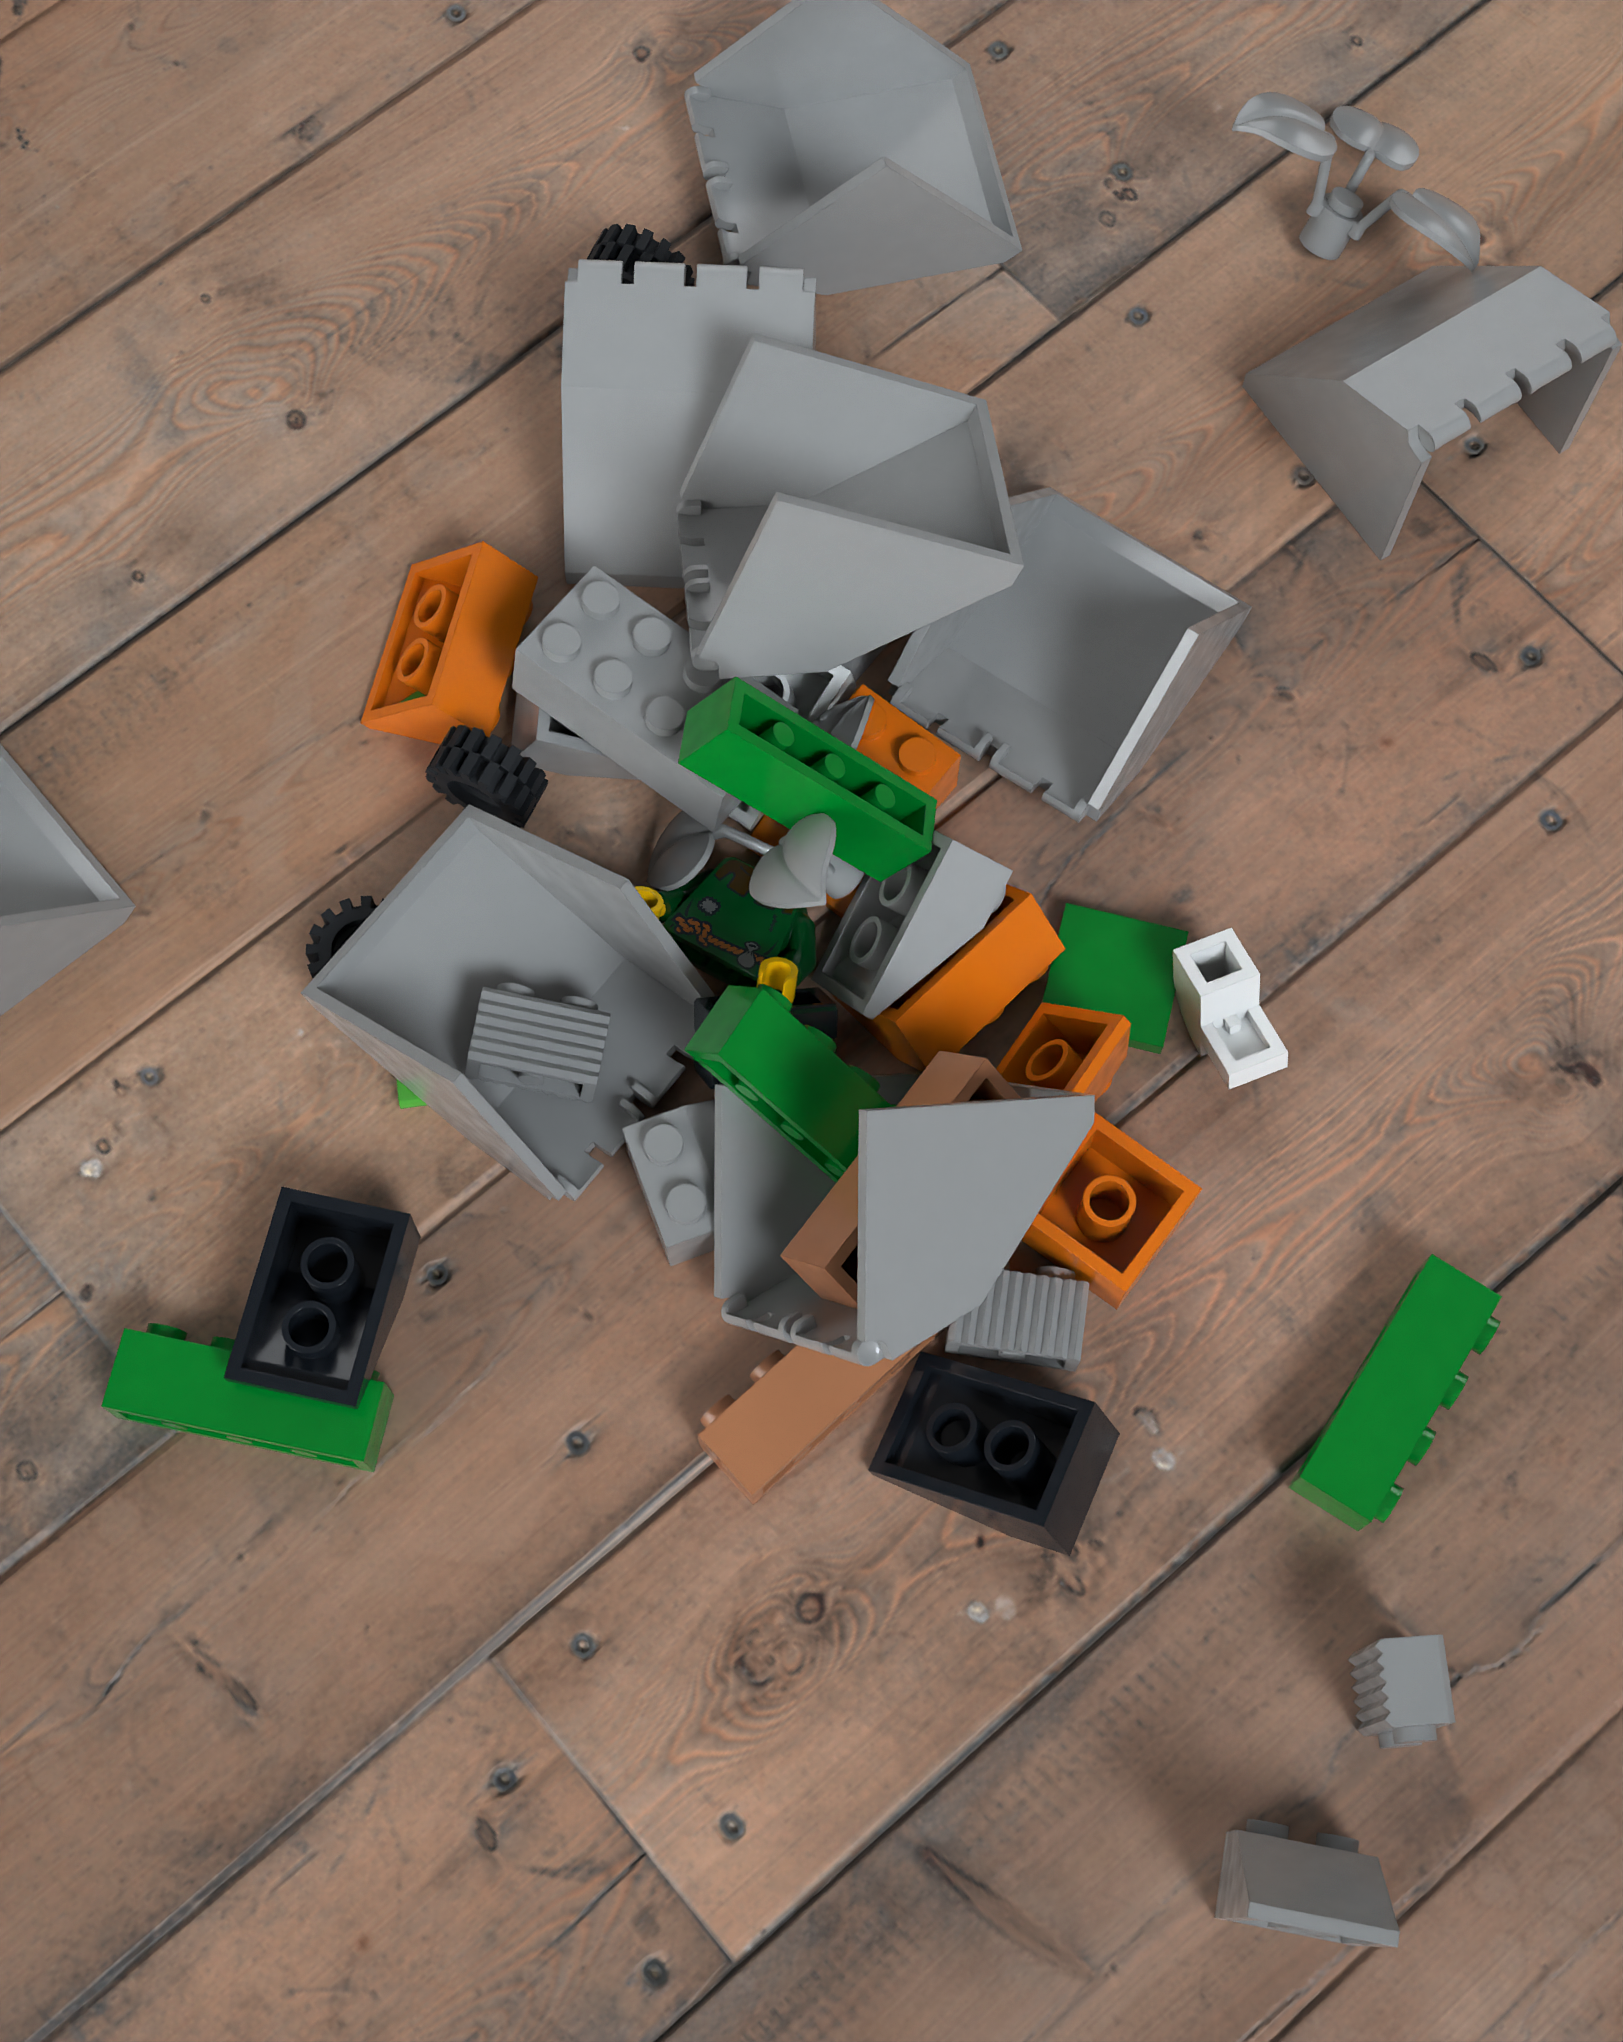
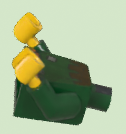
[635,846,816,1004]

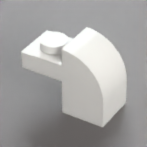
[1173,928,1288,1089]

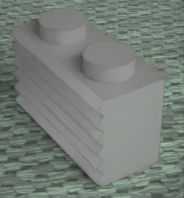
[465,983,611,1103]
[944,1263,1090,1372]
[1348,1635,1456,1749]

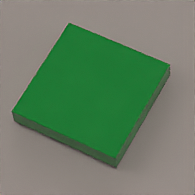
[1042,903,1189,1054]

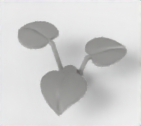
[1232,92,1480,273]
[646,695,875,909]

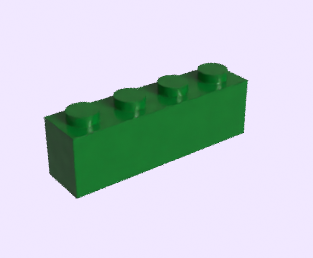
[678,676,937,882]
[684,984,897,1183]
[1288,1254,1502,1531]
[101,1323,394,1473]

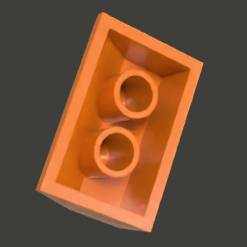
[360,541,538,744]
[832,884,1066,1072]
[996,1002,1131,1102]

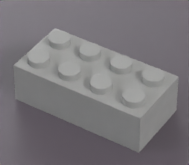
[512,566,798,833]

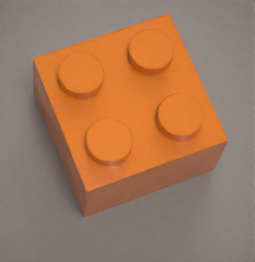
[1021,1112,1202,1310]

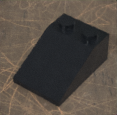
[224,1187,421,1410]
[868,1351,1120,1556]

